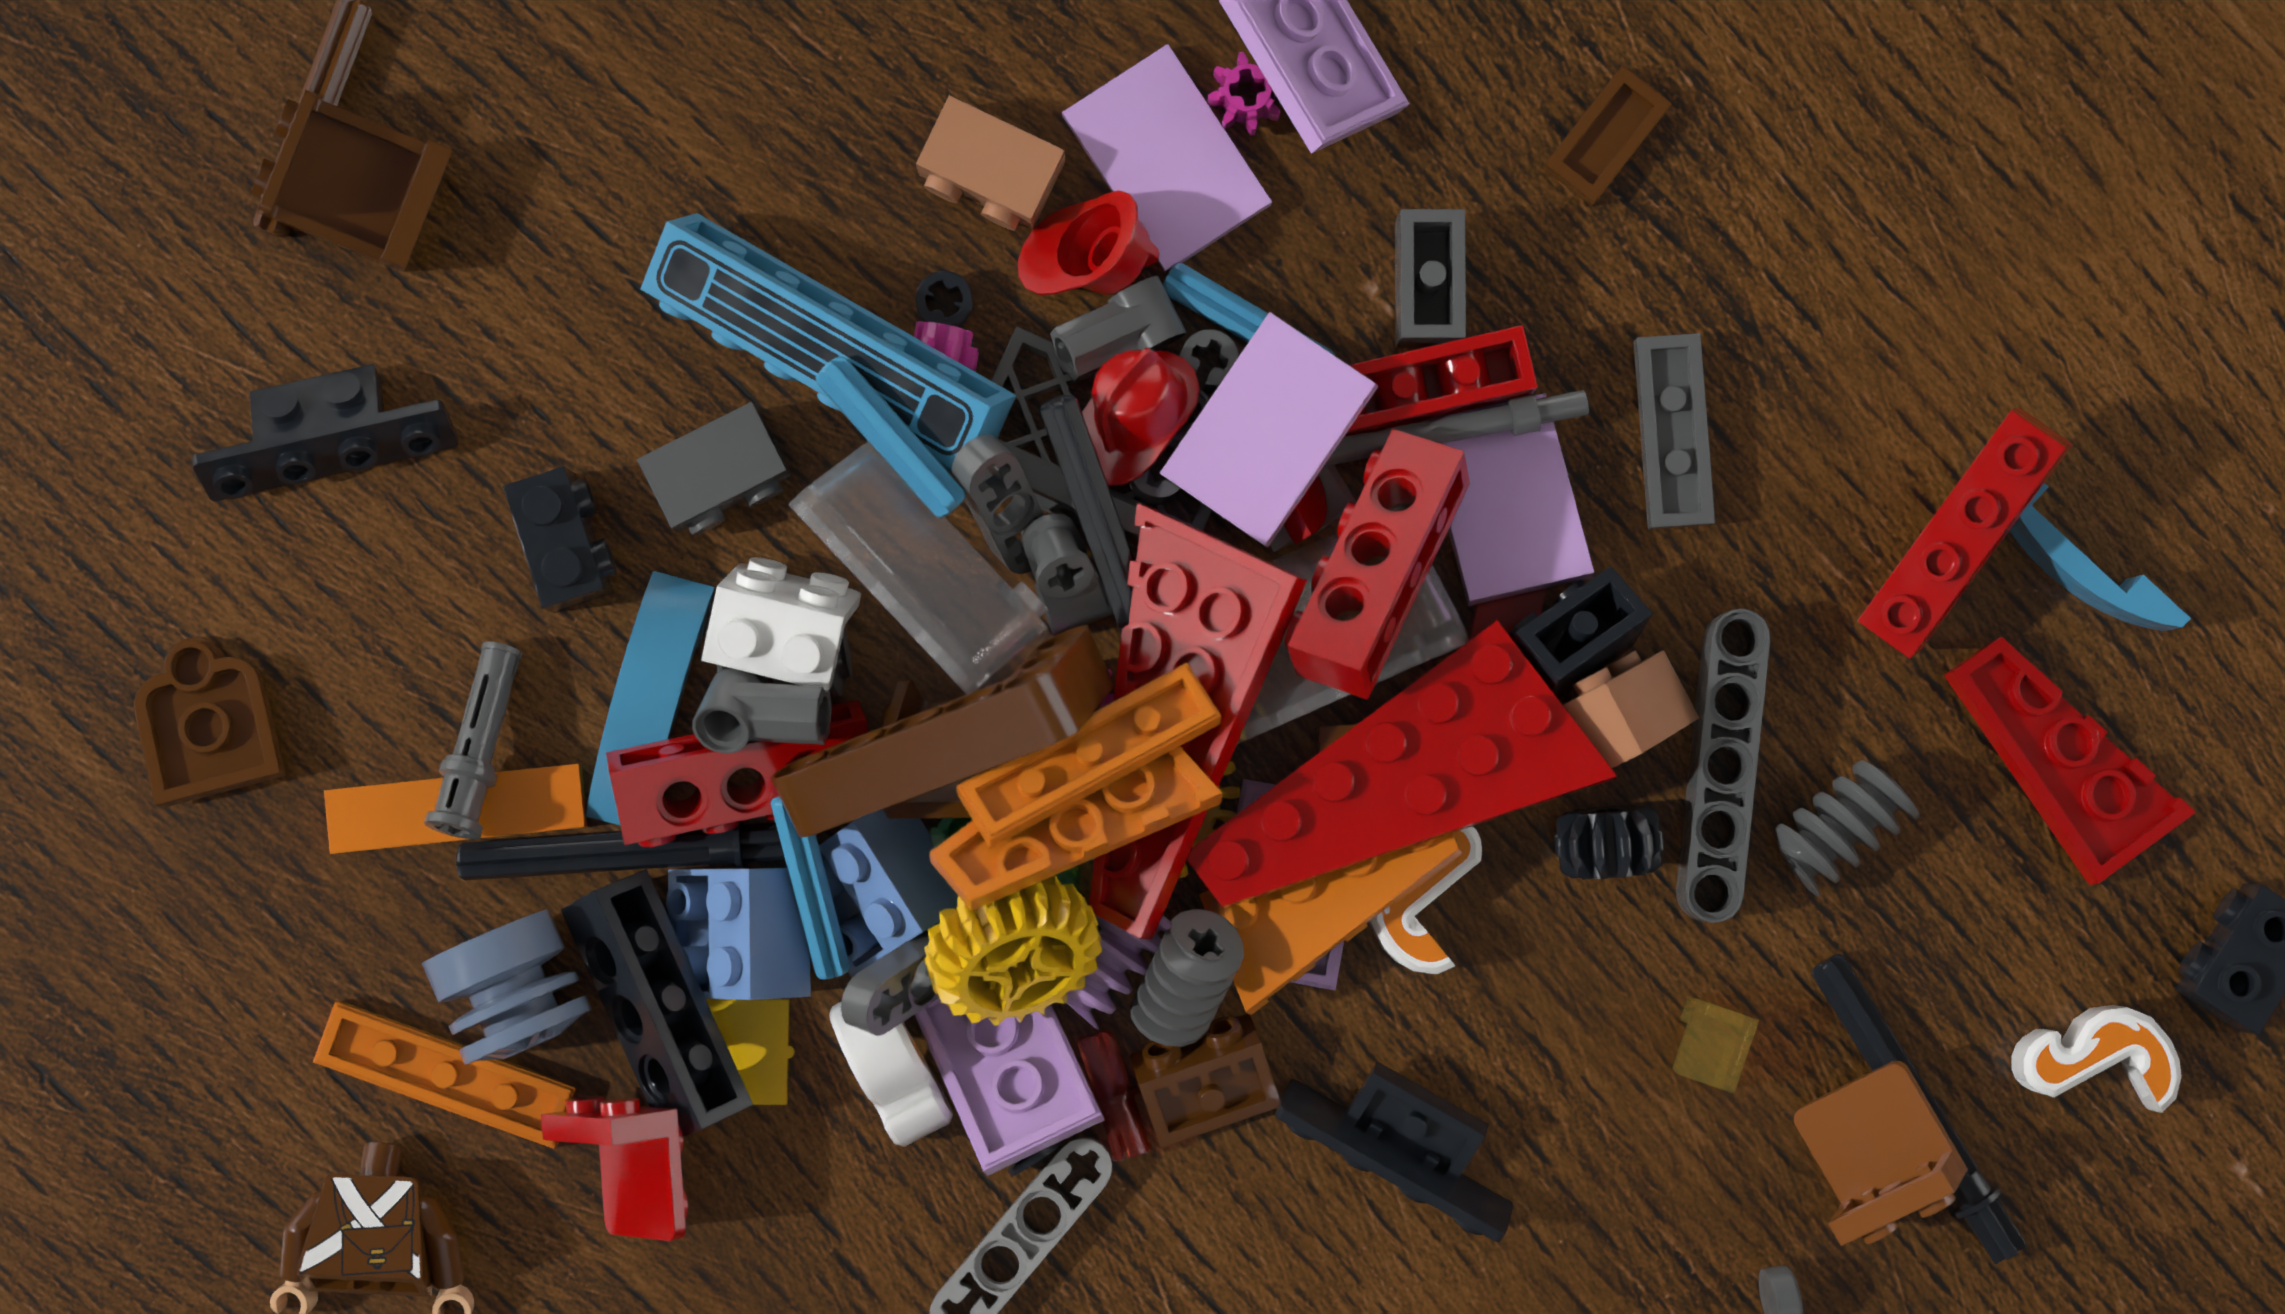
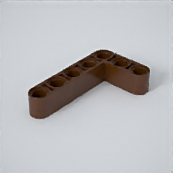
[771,625,1114,837]

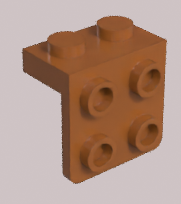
[1794,1061,1968,1246]

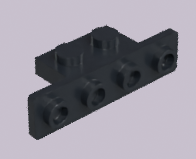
[192,364,458,501]
[1275,1061,1513,1242]

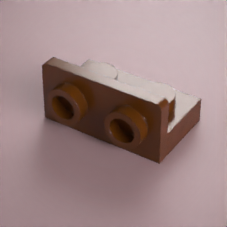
[1130,1014,1280,1148]

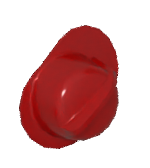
[1018,190,1160,295]
[1082,348,1200,486]

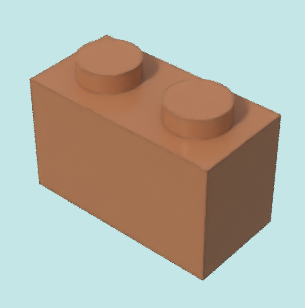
[916,95,1065,231]
[1563,650,1700,768]

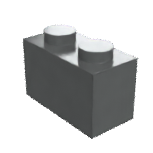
[1395,209,1466,348]
[637,402,792,536]

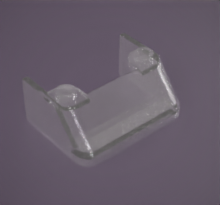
[788,441,1050,694]

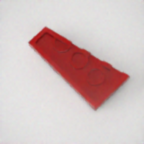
[1944,636,2196,885]

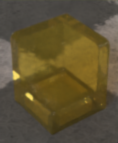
[1673,996,1759,1094]

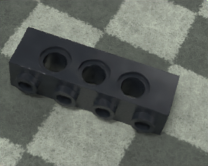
[561,869,753,1137]

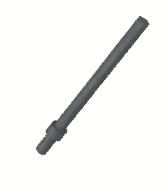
[1324,390,1589,467]

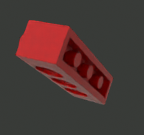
[1344,325,1538,437]
[1857,407,2073,659]
[1285,429,1470,700]
[606,700,868,847]

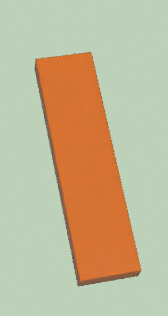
[957,663,1221,848]
[324,764,588,854]
[313,1001,579,1149]

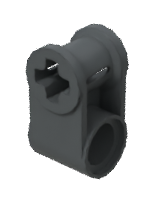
[1022,513,1113,636]

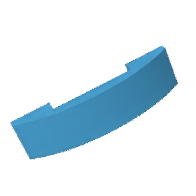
[2010,483,2191,631]
[585,571,716,825]

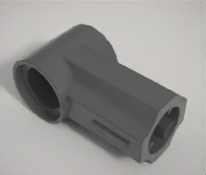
[1050,276,1187,382]
[692,668,832,754]

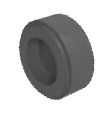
[1759,1265,1803,1314]

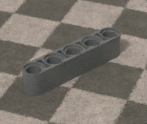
[1676,609,1770,923]

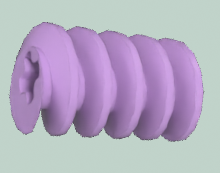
[1067,915,1171,1030]

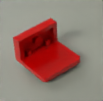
[541,1096,688,1241]

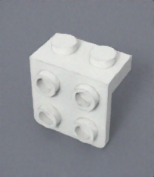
[701,557,861,690]

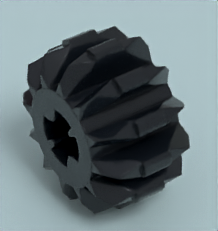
[1554,805,1664,880]

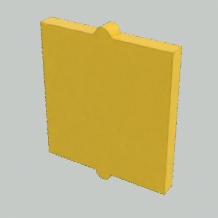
[705,998,795,1105]

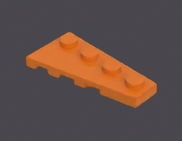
[929,746,1222,911]
[1199,832,1463,1015]

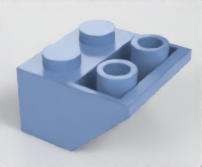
[819,809,958,978]
[666,868,811,1000]

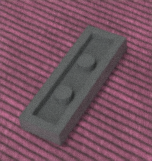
[1633,333,1715,530]

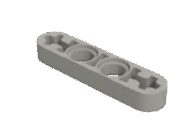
[930,1136,1112,1314]

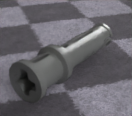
[424,641,523,839]

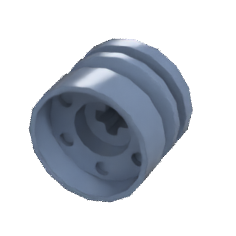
[422,909,592,1065]

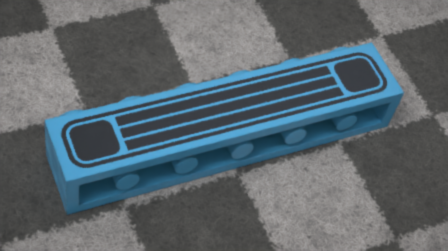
[640,213,1016,474]

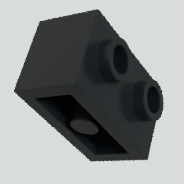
[503,466,617,613]
[1508,566,1653,699]
[2175,884,2285,1035]

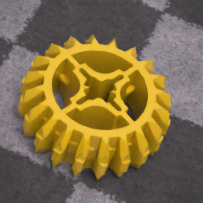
[924,875,1102,1026]

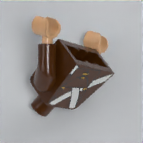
[270,1142,474,1314]

